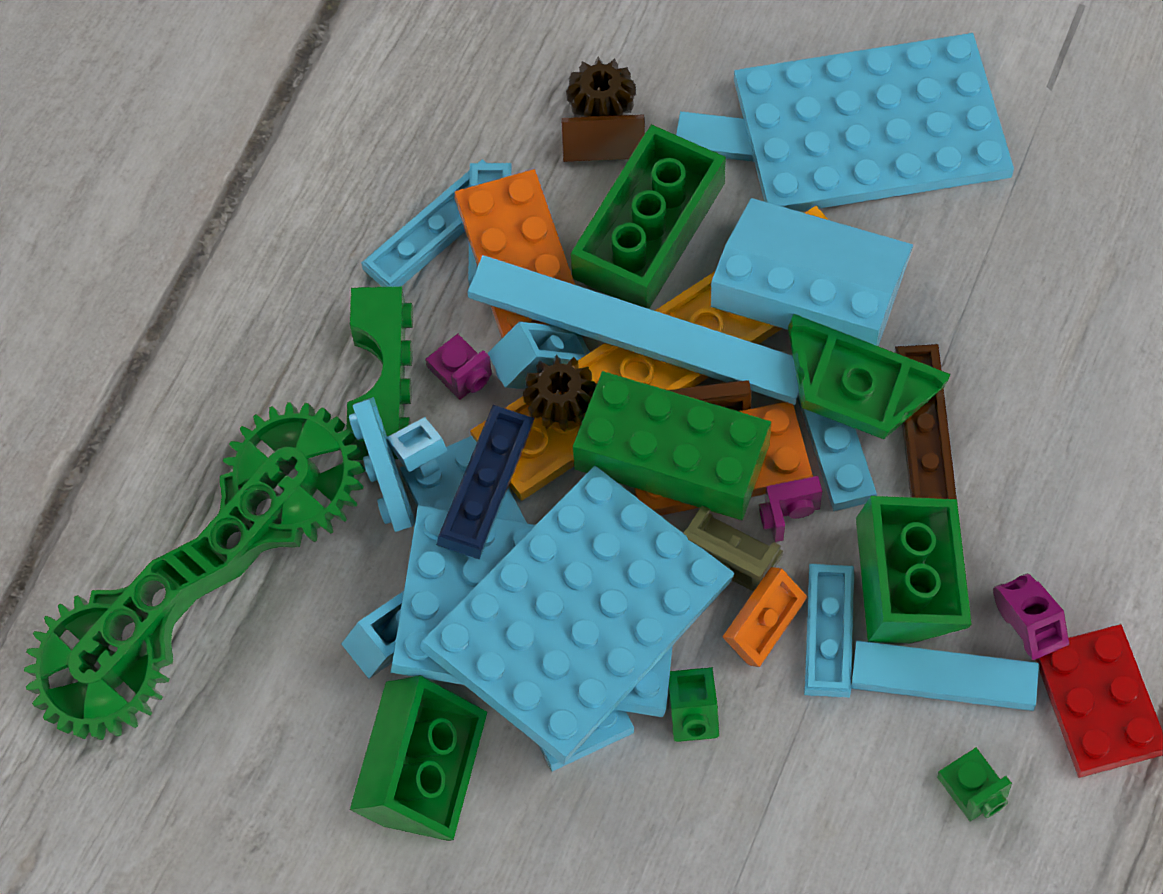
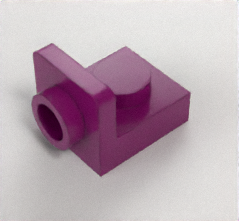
[425,333,492,400]
[759,476,823,542]

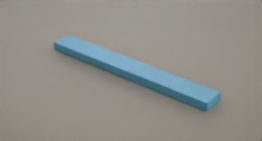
[468,255,799,405]

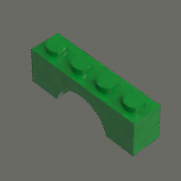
[346,286,413,460]

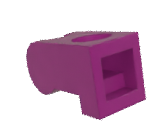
[993,573,1069,660]

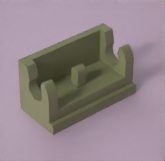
[683,506,783,592]

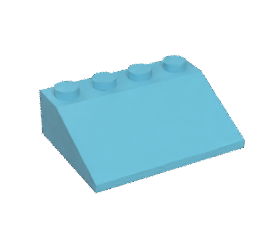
[711,198,913,346]

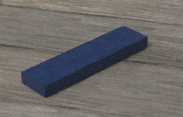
[436,405,534,559]

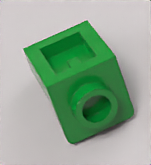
[668,667,719,742]
[937,747,1012,821]

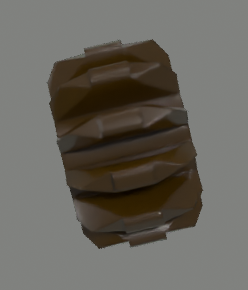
[566,56,636,117]
[523,354,597,432]

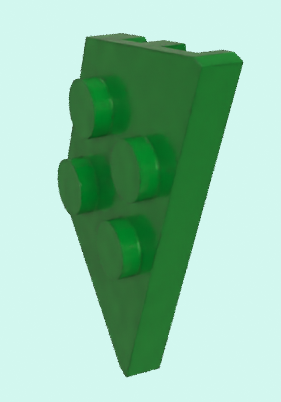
[788,314,950,439]

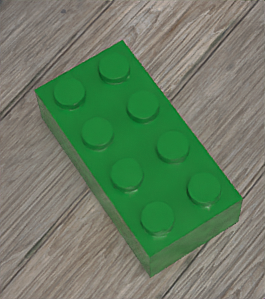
[571,124,726,309]
[573,371,771,521]

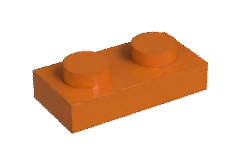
[722,567,807,667]

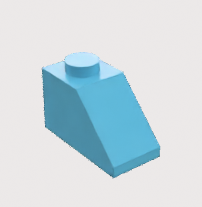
[488,322,590,389]
[341,591,404,679]

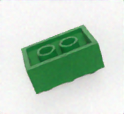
[856,496,972,644]
[349,675,488,841]

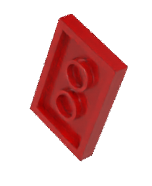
[1035,624,1163,778]

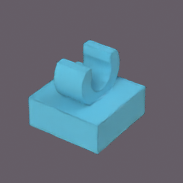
[387,417,447,478]

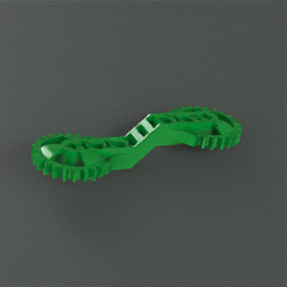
[24,402,366,740]

